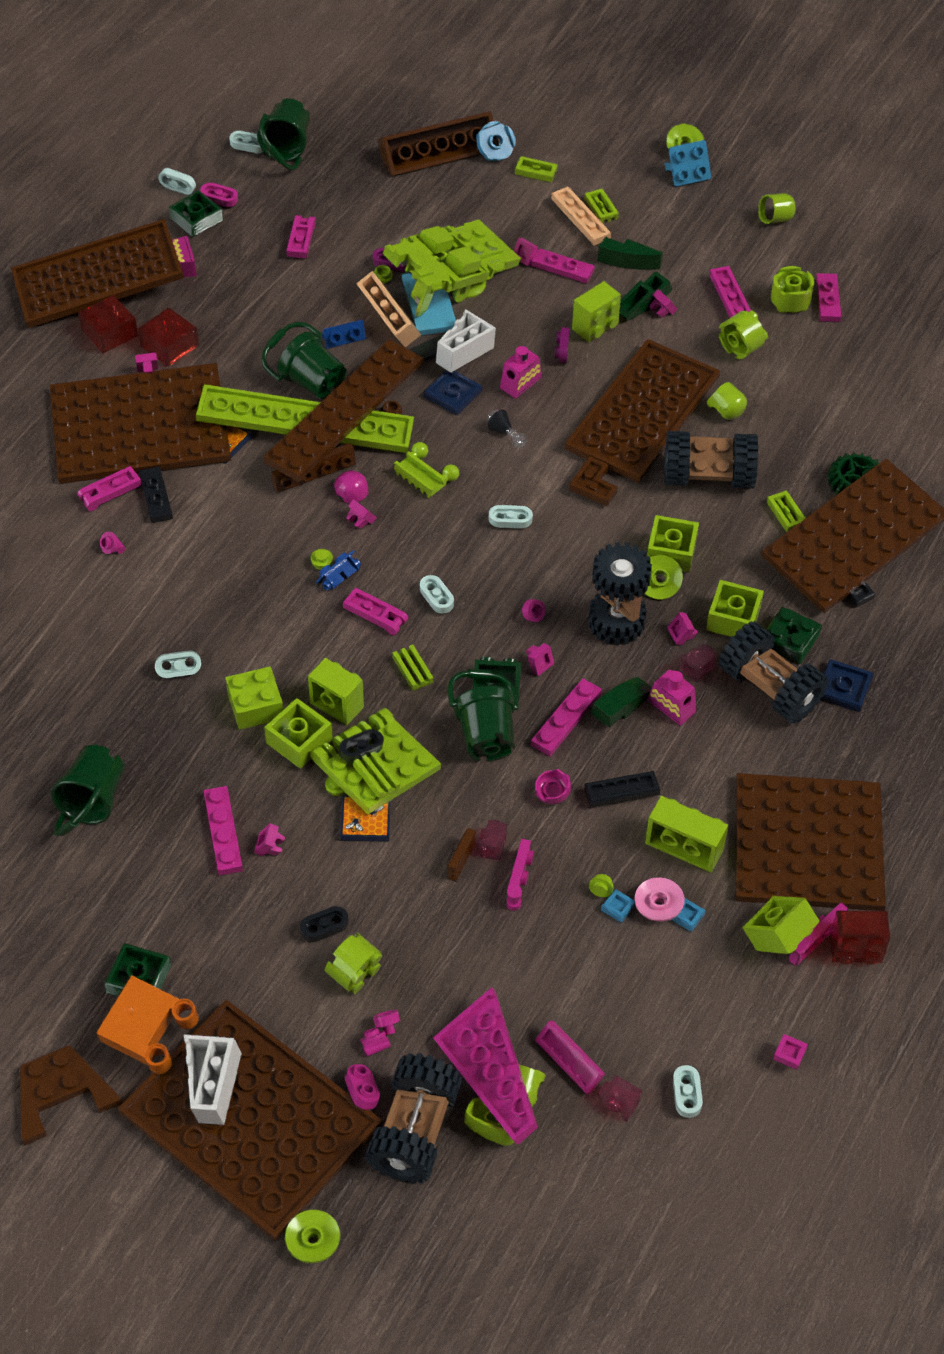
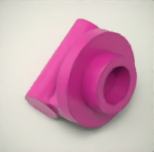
[100,532,126,554]
[360,1027,391,1057]

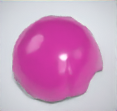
[334,470,369,503]
[535,769,571,805]

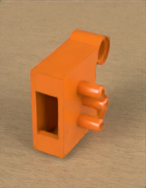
[96,976,199,1074]

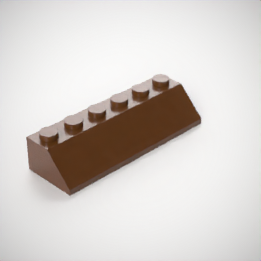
[378,111,499,176]

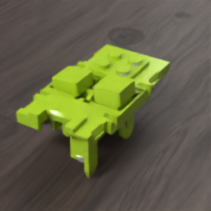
[383,220,521,317]

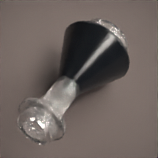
[487,409,528,449]

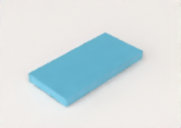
[402,273,456,336]

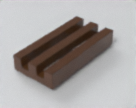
[448,828,476,882]

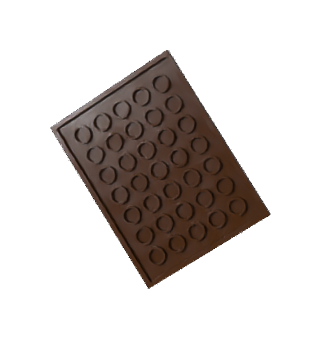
[50,363,231,484]
[118,999,382,1241]

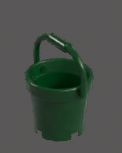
[257,98,310,171]
[261,322,347,399]
[447,669,519,761]
[51,745,124,837]

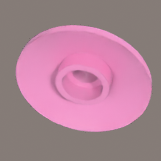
[635,878,684,921]

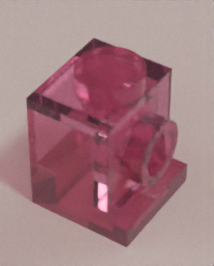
[680,643,717,683]
[476,820,508,861]
[599,1075,642,1122]

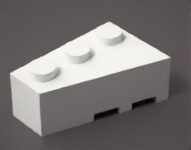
[436,310,496,372]
[184,1035,241,1125]

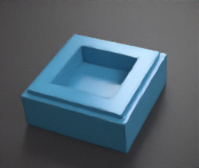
[601,889,636,923]
[671,898,706,932]

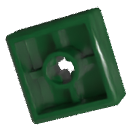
[169,190,223,236]
[766,607,822,664]
[104,943,171,997]

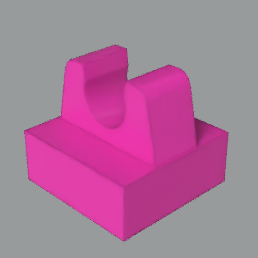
[514,238,538,265]
[650,289,678,318]
[135,352,158,373]
[346,499,377,529]
[667,612,698,645]
[526,643,554,676]
[254,823,285,857]
[773,1034,808,1070]

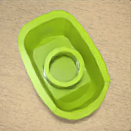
[464,1097,514,1146]

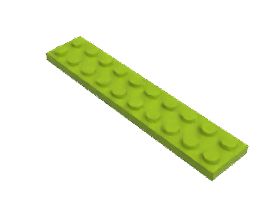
[196,384,414,453]

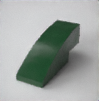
[597,237,663,270]
[619,271,672,320]
[592,677,652,728]

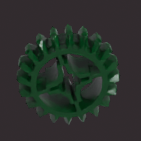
[828,452,879,495]

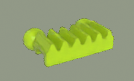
[394,442,459,498]

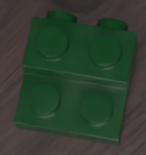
[473,657,521,704]

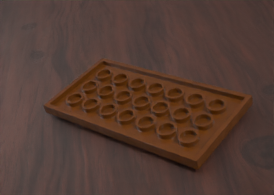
[11,219,185,328]
[565,339,720,483]
[761,458,944,613]

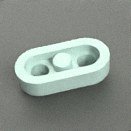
[230,131,264,154]
[158,168,196,195]
[489,505,533,528]
[420,575,454,614]
[155,651,201,678]
[673,1065,702,1118]

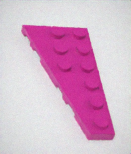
[433,987,538,1145]

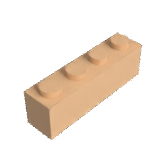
[357,271,421,347]

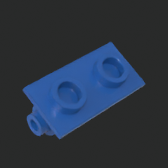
[321,319,366,348]
[316,550,361,591]

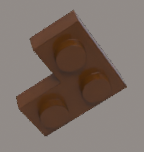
[569,456,618,506]

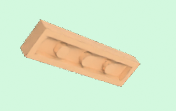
[551,187,611,245]

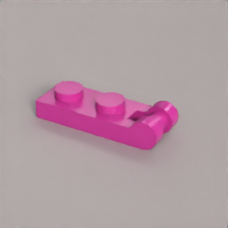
[287,215,316,258]
[77,466,142,511]
[343,587,409,636]
[507,839,534,911]

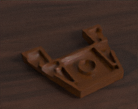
[20,1045,122,1146]

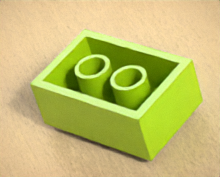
[645,796,728,873]

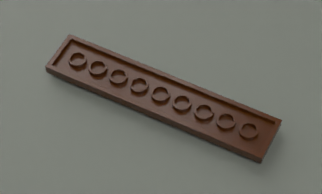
[263,339,423,482]

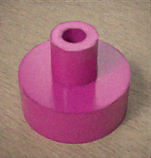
[522,599,546,622]
[373,1009,400,1035]

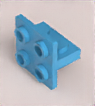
[665,140,711,186]

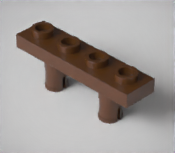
[271,443,356,493]

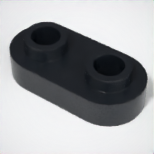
[339,729,384,763]
[300,906,349,942]

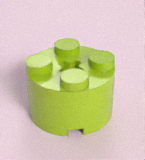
[771,266,814,313]
[719,310,768,359]
[325,933,382,994]

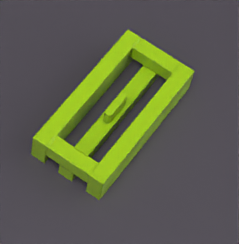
[515,156,558,183]
[584,188,619,223]
[767,490,805,532]
[392,644,433,691]
[353,751,400,799]

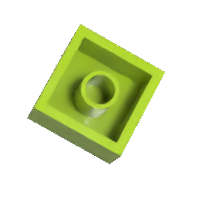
[572,281,621,343]
[647,515,699,573]
[706,580,764,637]
[308,658,364,725]
[225,666,283,730]
[264,698,333,769]
[742,896,820,954]

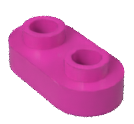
[200,183,238,207]
[345,1064,380,1110]

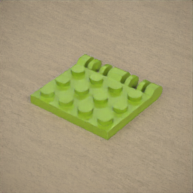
[310,708,441,814]

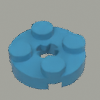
[476,121,516,161]

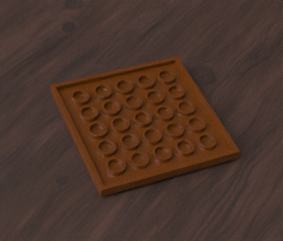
[736,773,886,911]

